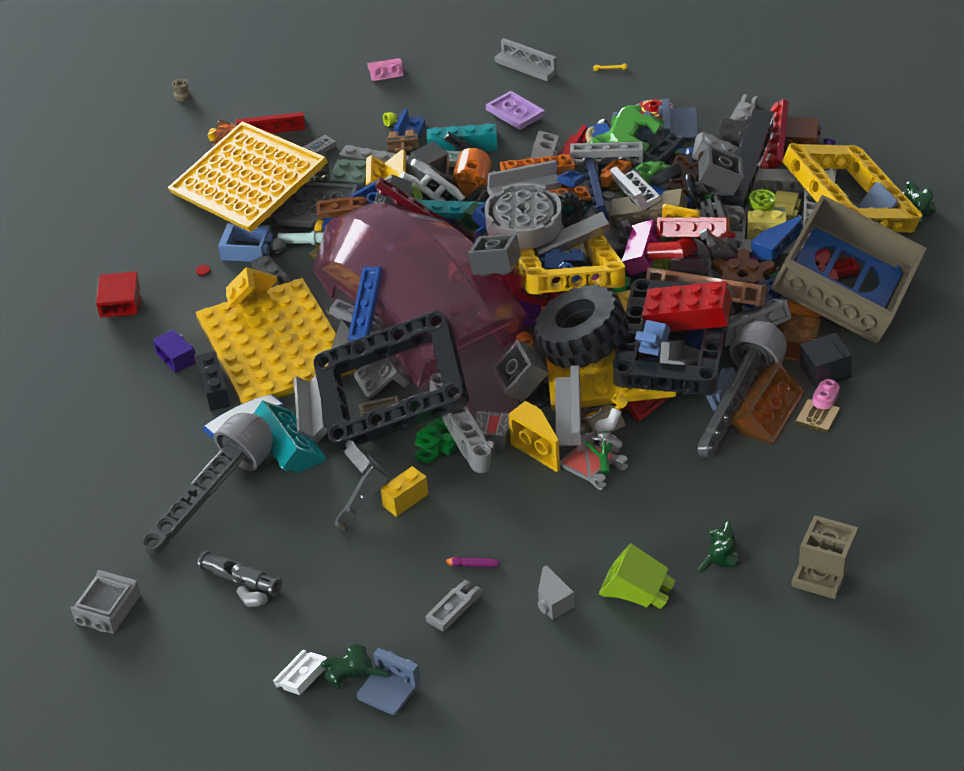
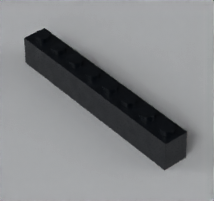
[719,109,774,215]

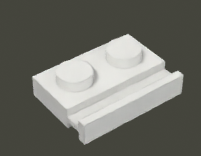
[273,650,327,695]

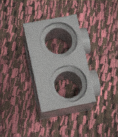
[531,131,561,158]

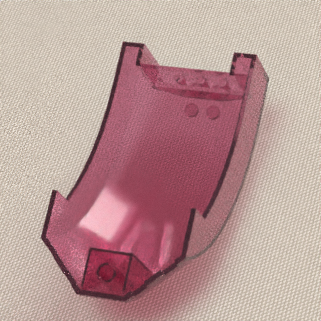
[313,202,527,387]

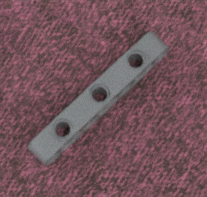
[430,373,491,473]

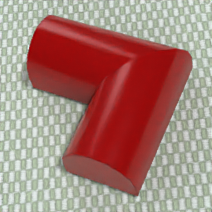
[647,237,698,259]

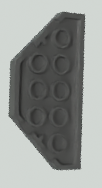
[270,182,359,228]

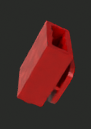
[96,271,141,318]

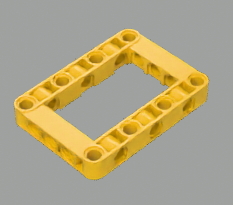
[782,143,922,233]
[514,234,625,294]

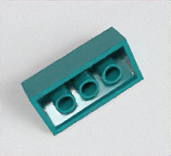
[427,123,498,152]
[253,400,327,473]

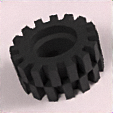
[557,191,586,228]

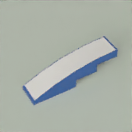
[202,395,284,439]

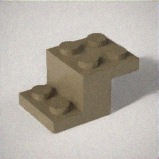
[791,515,858,599]

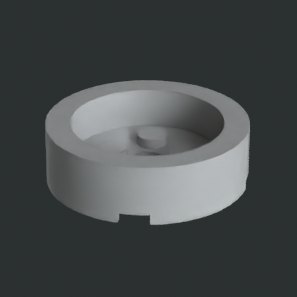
[485,183,562,249]

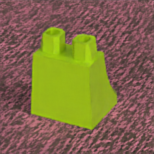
[599,543,676,609]

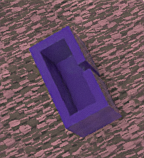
[153,329,196,373]

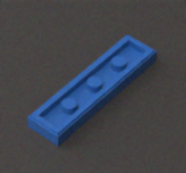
[348,267,384,342]

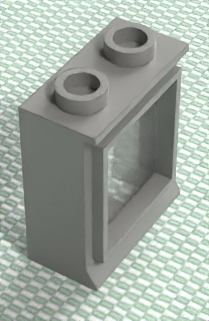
[71,570,141,634]

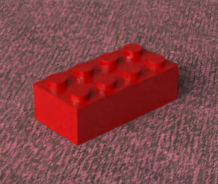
[642,281,732,332]

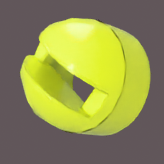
[383,112,397,127]

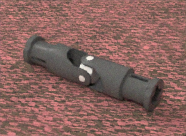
[197,550,282,597]

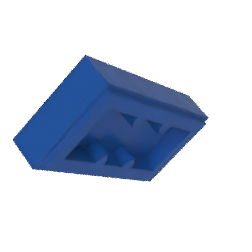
[557,169,586,188]

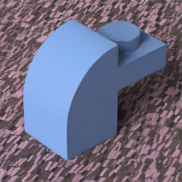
[635,320,670,356]

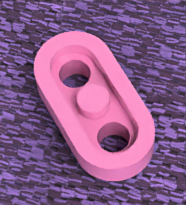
[812,379,840,409]

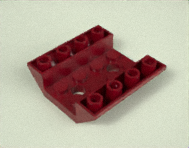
[486,266,568,307]

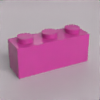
[622,220,660,275]

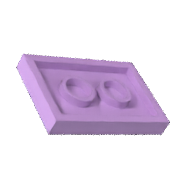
[486,91,545,130]

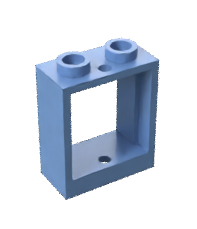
[218,223,274,262]

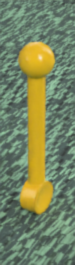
[593,63,628,71]

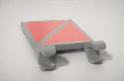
[560,444,628,490]

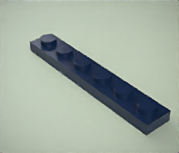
[583,158,609,221]

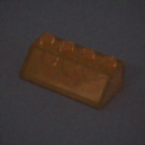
[730,362,805,444]

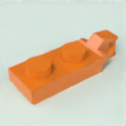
[600,159,632,188]

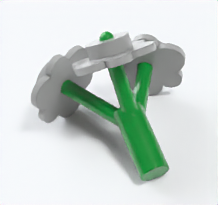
[576,431,623,474]

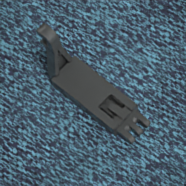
[699,195,738,261]
[335,439,390,531]

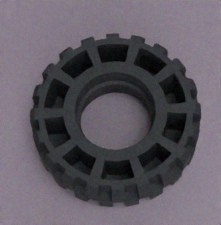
[534,285,629,369]

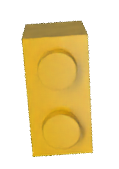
[380,466,429,517]

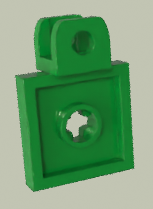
[415,416,458,464]

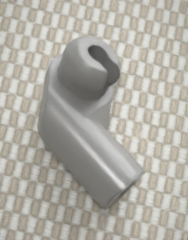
[236,586,268,607]

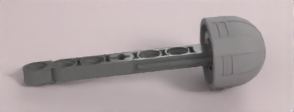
[698,321,787,458]
[142,413,273,554]

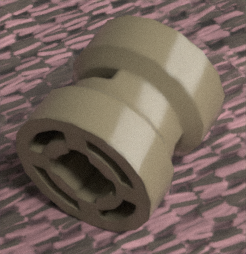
[172,79,191,102]

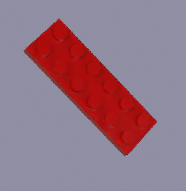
[760,98,789,169]

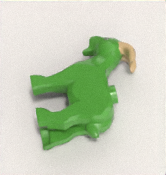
[586,104,665,161]

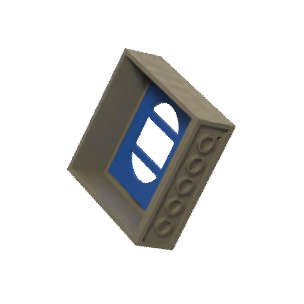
[770,195,926,344]

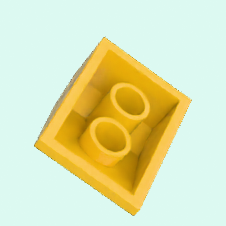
[508,401,560,472]

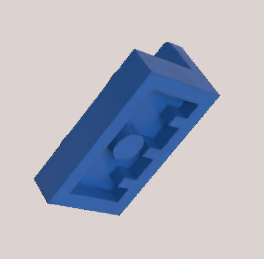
[394,109,426,139]

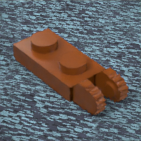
[316,196,369,219]

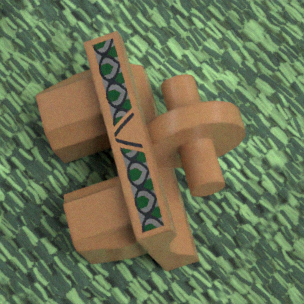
[386,130,419,153]

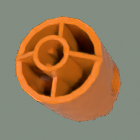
[452,148,492,197]

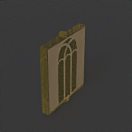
[795,398,840,433]

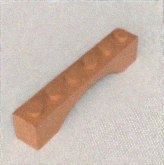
[646,268,768,306]

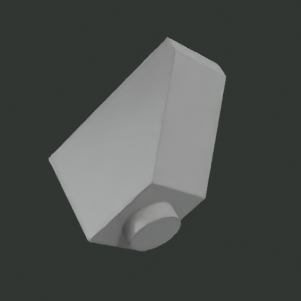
[538,565,574,620]

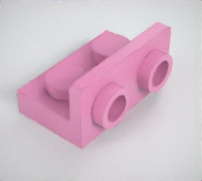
[367,58,404,81]

